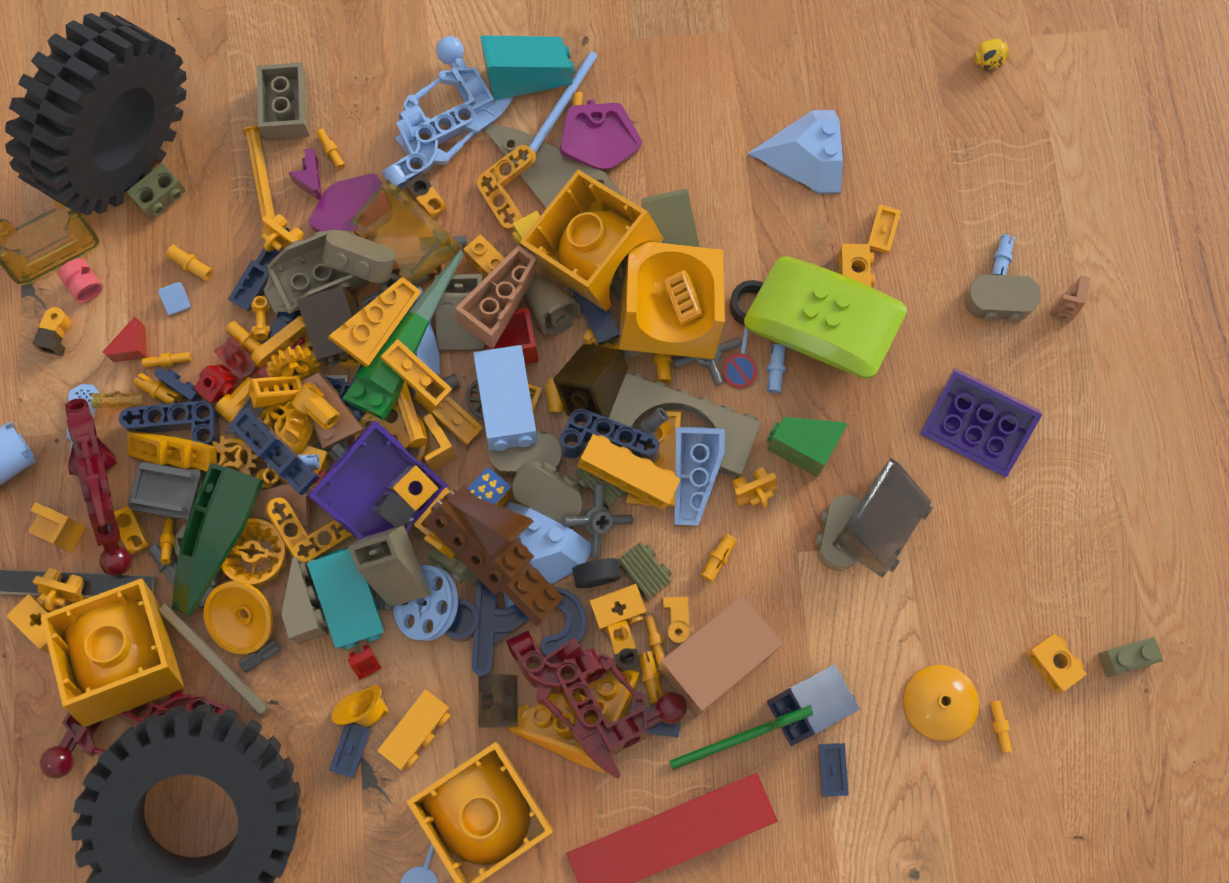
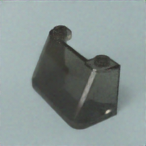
[832,457,933,578]

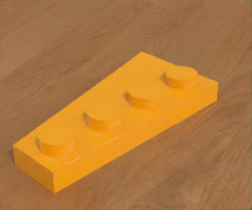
[327,277,421,367]
[626,411,682,507]

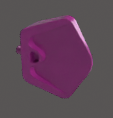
[560,99,642,170]
[309,174,393,239]

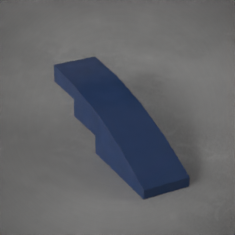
[228,227,291,312]
[568,287,620,346]
[229,407,320,495]

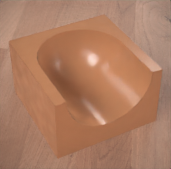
[658,595,783,718]

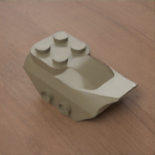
[263,230,370,314]

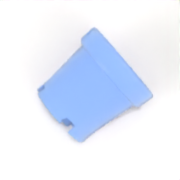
[0,421,37,485]

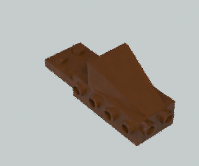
[424,486,564,626]

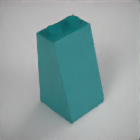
[480,35,575,101]
[307,547,385,650]

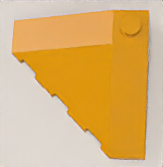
[508,666,640,773]

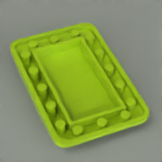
[744,256,907,379]

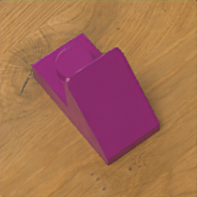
[289,148,322,200]

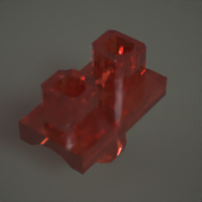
[214,336,259,382]

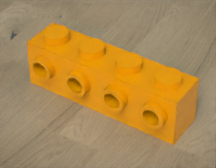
[577,434,681,511]

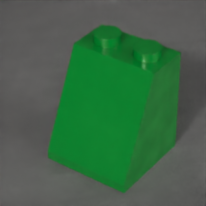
[767,417,848,477]

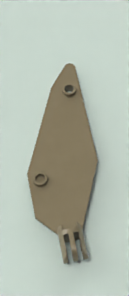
[486,124,626,262]

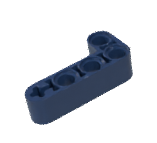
[119,401,220,446]
[560,409,659,463]

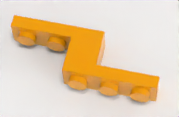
[380,339,483,446]

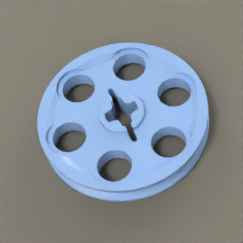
[393,565,458,641]

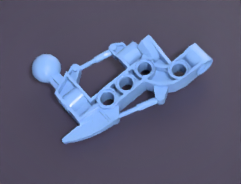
[381,36,514,192]

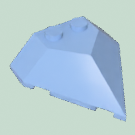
[748,110,843,194]
[504,502,592,610]

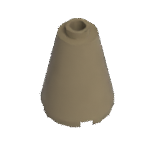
[525,273,581,336]

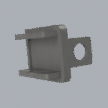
[128,462,202,520]

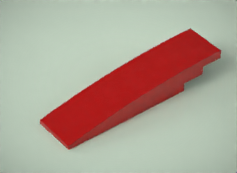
[567,773,778,883]

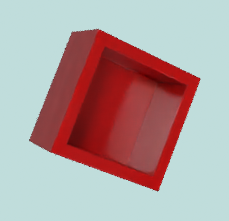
[487,308,539,364]

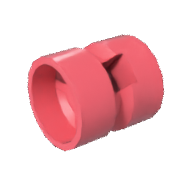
[58,258,103,303]

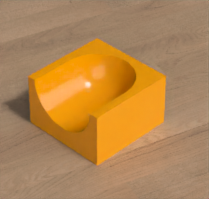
[519,169,664,312]
[619,241,725,359]
[41,578,184,727]
[406,742,555,883]

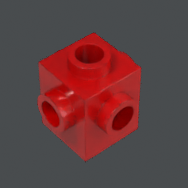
[193,364,238,403]

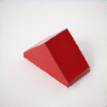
[102,317,147,362]

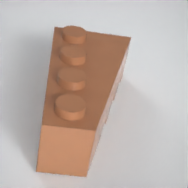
[455,245,537,349]

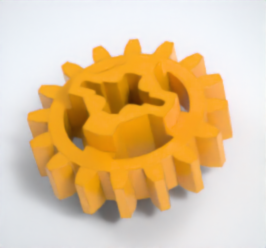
[266,345,320,388]
[212,435,260,477]

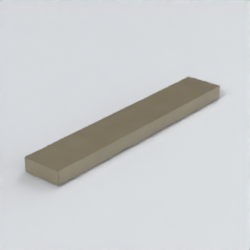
[158,604,273,716]

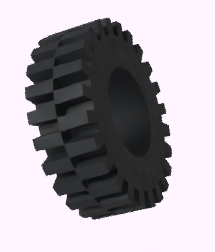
[5,12,187,215]
[71,705,301,883]

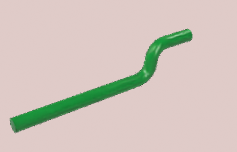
[669,705,814,770]

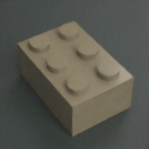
[257,62,310,140]

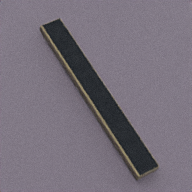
[0,569,157,599]

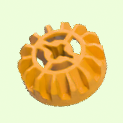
[258,400,313,454]
[221,519,289,586]

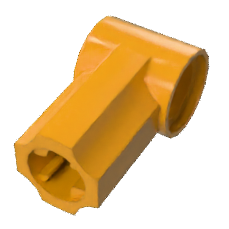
[215,377,251,423]
[291,382,340,430]

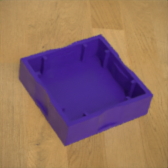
[306,421,449,540]

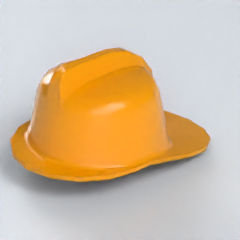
[331,685,389,727]

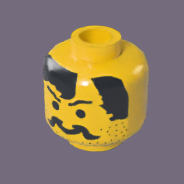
[974,38,1009,71]

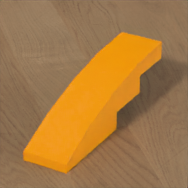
[127,431,217,472]

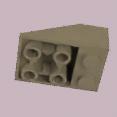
[435,274,485,351]
[348,525,431,607]
[281,557,328,644]

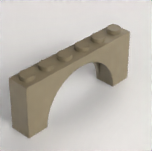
[609,373,761,479]

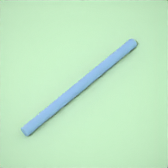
[525,52,597,155]

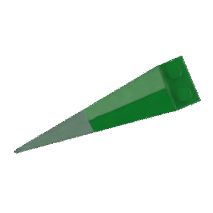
[343,250,463,420]

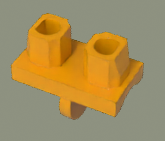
[261,214,304,252]
[733,467,778,509]
[33,568,85,611]

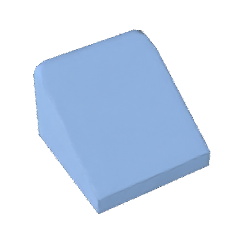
[158,282,191,316]

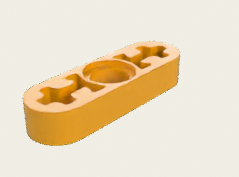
[251,316,308,368]

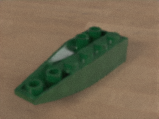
[172,463,264,616]

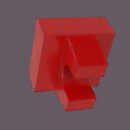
[348,644,382,680]

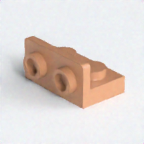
[1050,276,1090,321]

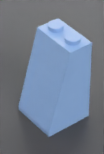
[473,345,537,451]

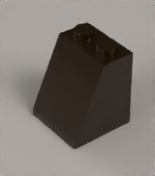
[297,286,360,366]
[553,344,628,418]

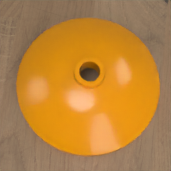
[204,581,273,654]
[903,665,979,741]

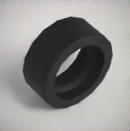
[729,280,763,326]
[572,558,621,589]

